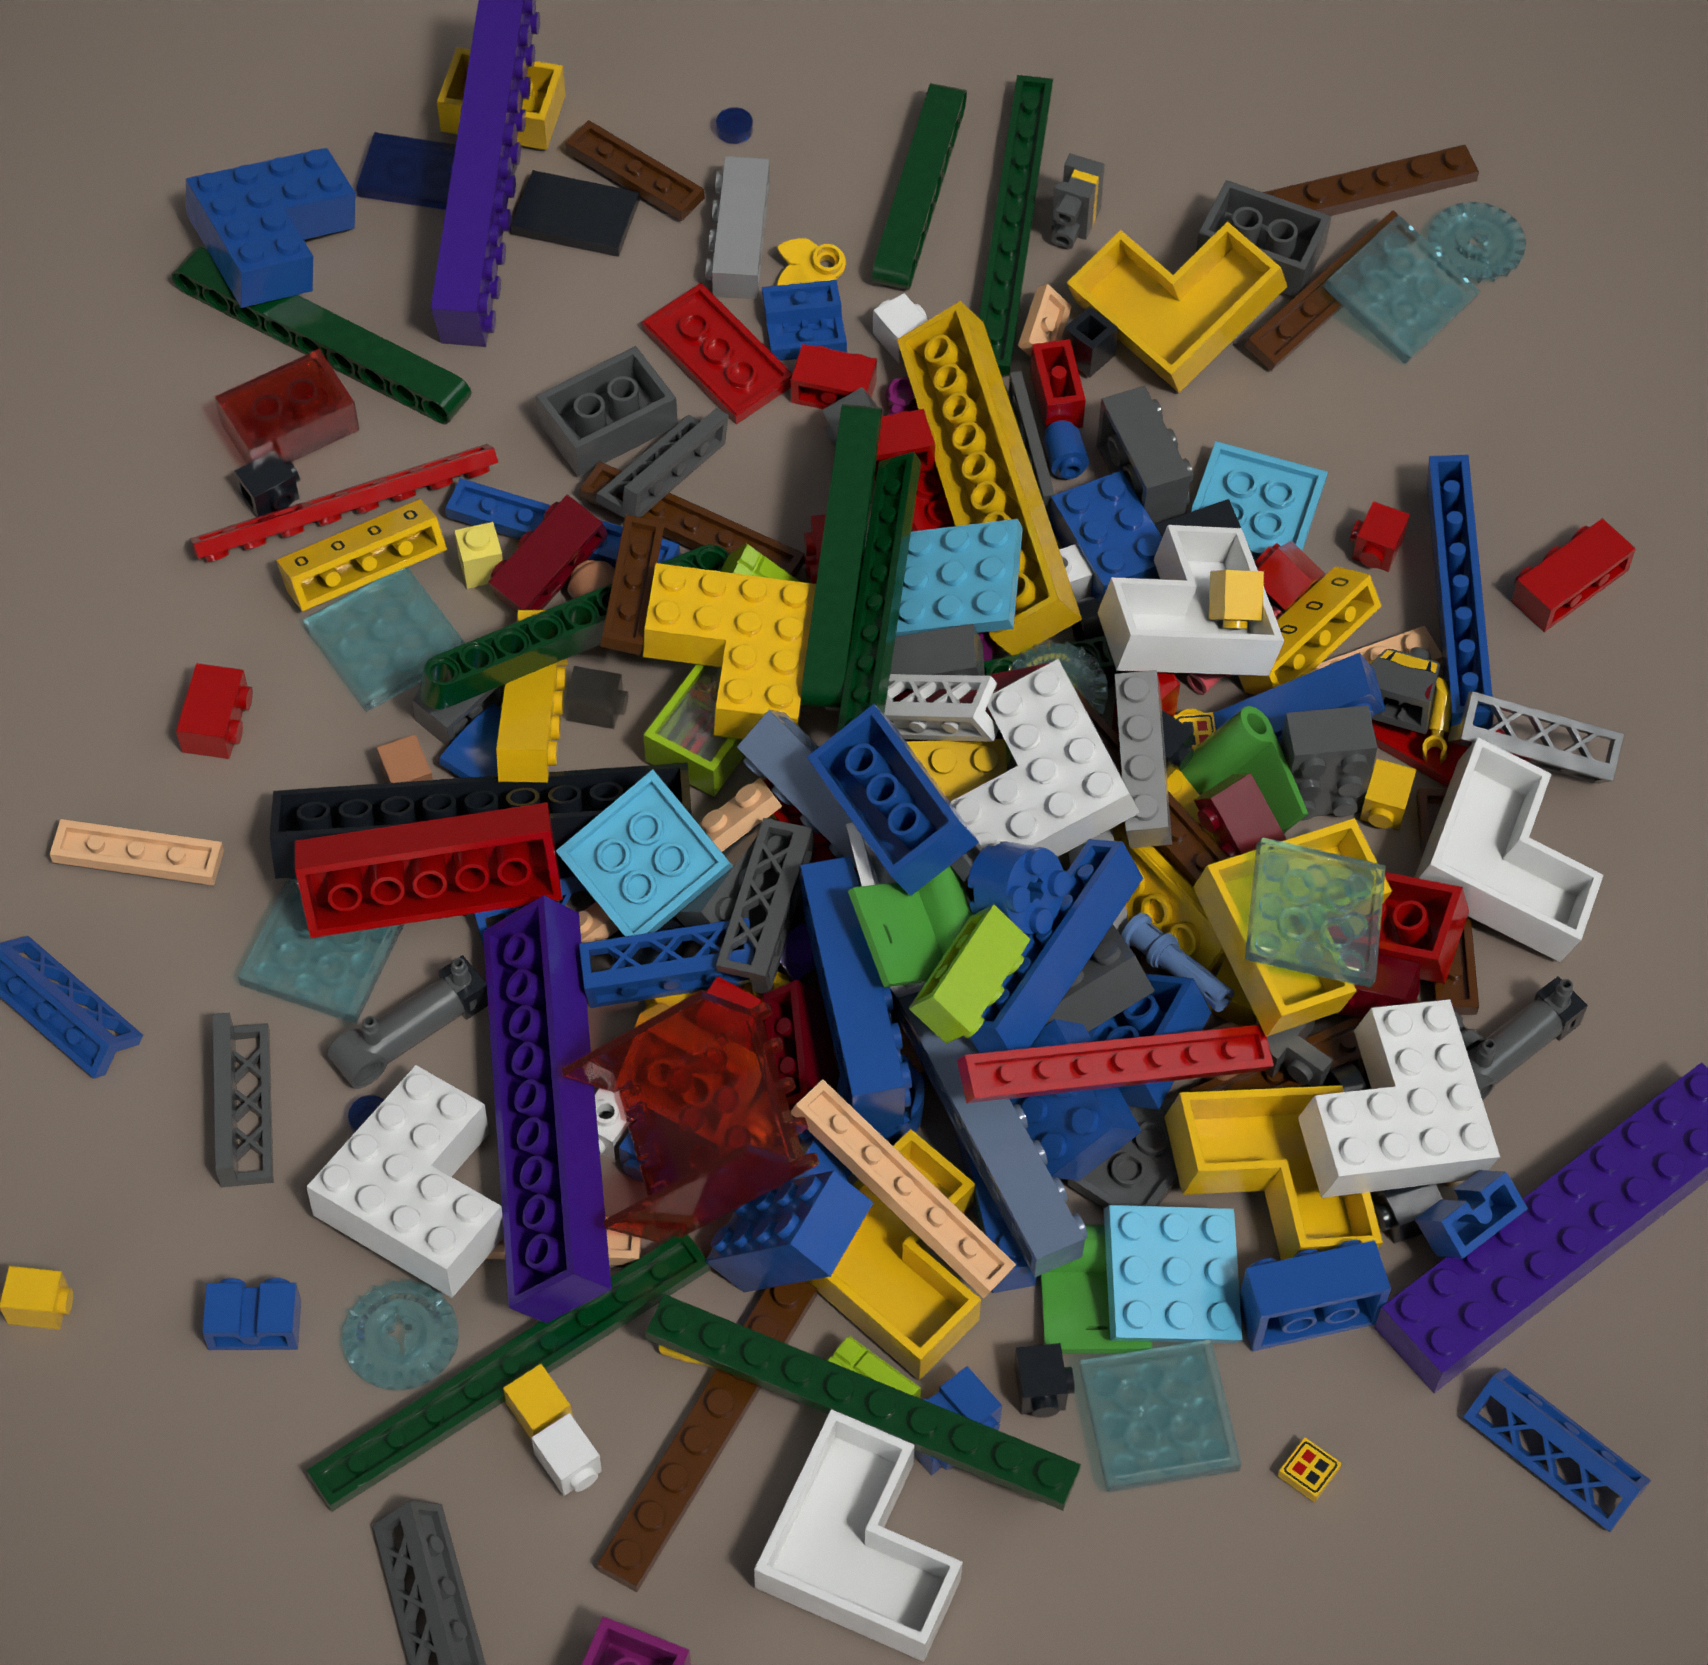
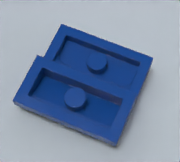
[762,280,847,360]
[439,703,502,778]

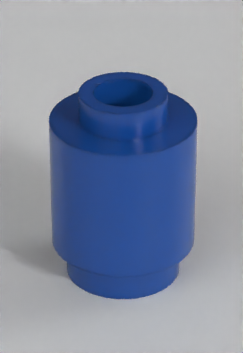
[1043,420,1089,479]

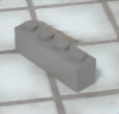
[706,156,770,299]
[1115,670,1172,848]

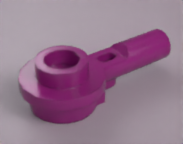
[885,376,918,415]

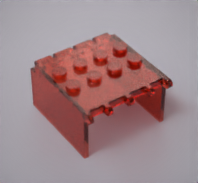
[562,991,819,1242]

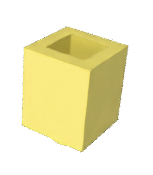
[454,522,503,589]

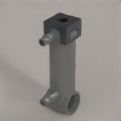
[328,955,488,1089]
[1467,976,1588,1101]

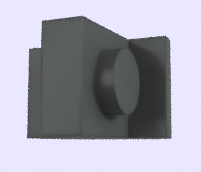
[1259,1020,1333,1087]

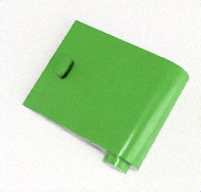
[1181,706,1309,833]
[848,865,973,988]
[1041,1224,1152,1354]

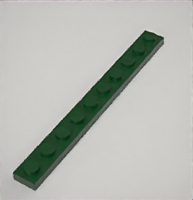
[979,75,1053,376]
[837,452,921,732]
[306,1230,710,1512]
[645,1294,1081,1511]

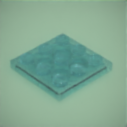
[1323,215,1481,365]
[303,567,465,712]
[1245,837,1386,987]
[238,878,405,1024]
[1079,1339,1242,1493]

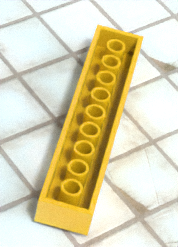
[897,301,1082,656]

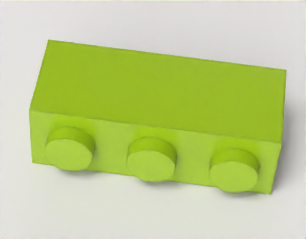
[909,904,1031,1044]

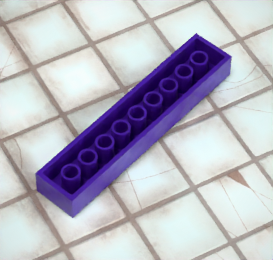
[431,0,540,347]
[483,895,612,1323]
[1374,1062,1708,1393]

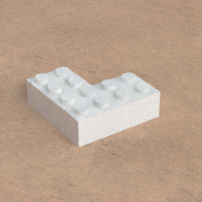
[1098,525,1284,676]
[950,659,1140,857]
[1414,737,1603,962]
[1298,999,1500,1198]
[306,1065,504,1298]
[754,1409,963,1662]

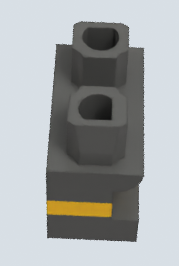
[1051,153,1105,249]

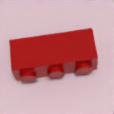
[1511,518,1636,632]

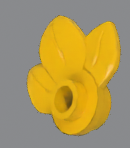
[777,238,846,286]

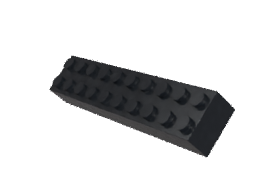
[269,763,692,880]

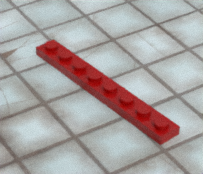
[190,444,499,562]
[957,1025,1274,1103]

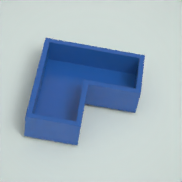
[186,148,356,308]
[705,1120,874,1292]

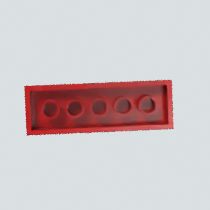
[295,803,563,938]

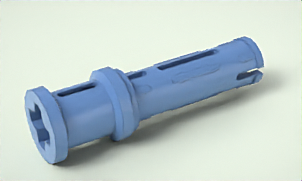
[1121,913,1234,1012]

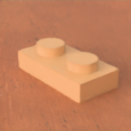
[1018,283,1072,357]

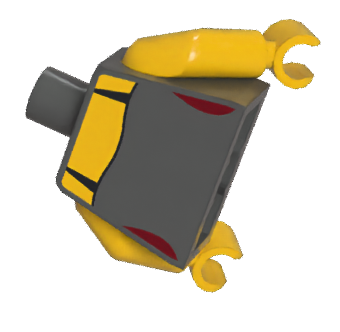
[1368,647,1451,764]

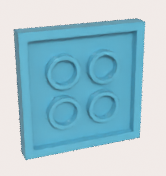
[1191,441,1328,561]
[896,519,1023,637]
[556,769,733,937]
[1104,1205,1242,1343]

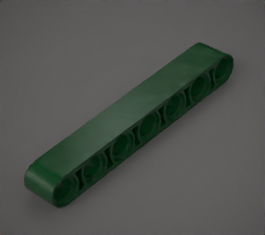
[872,83,967,290]

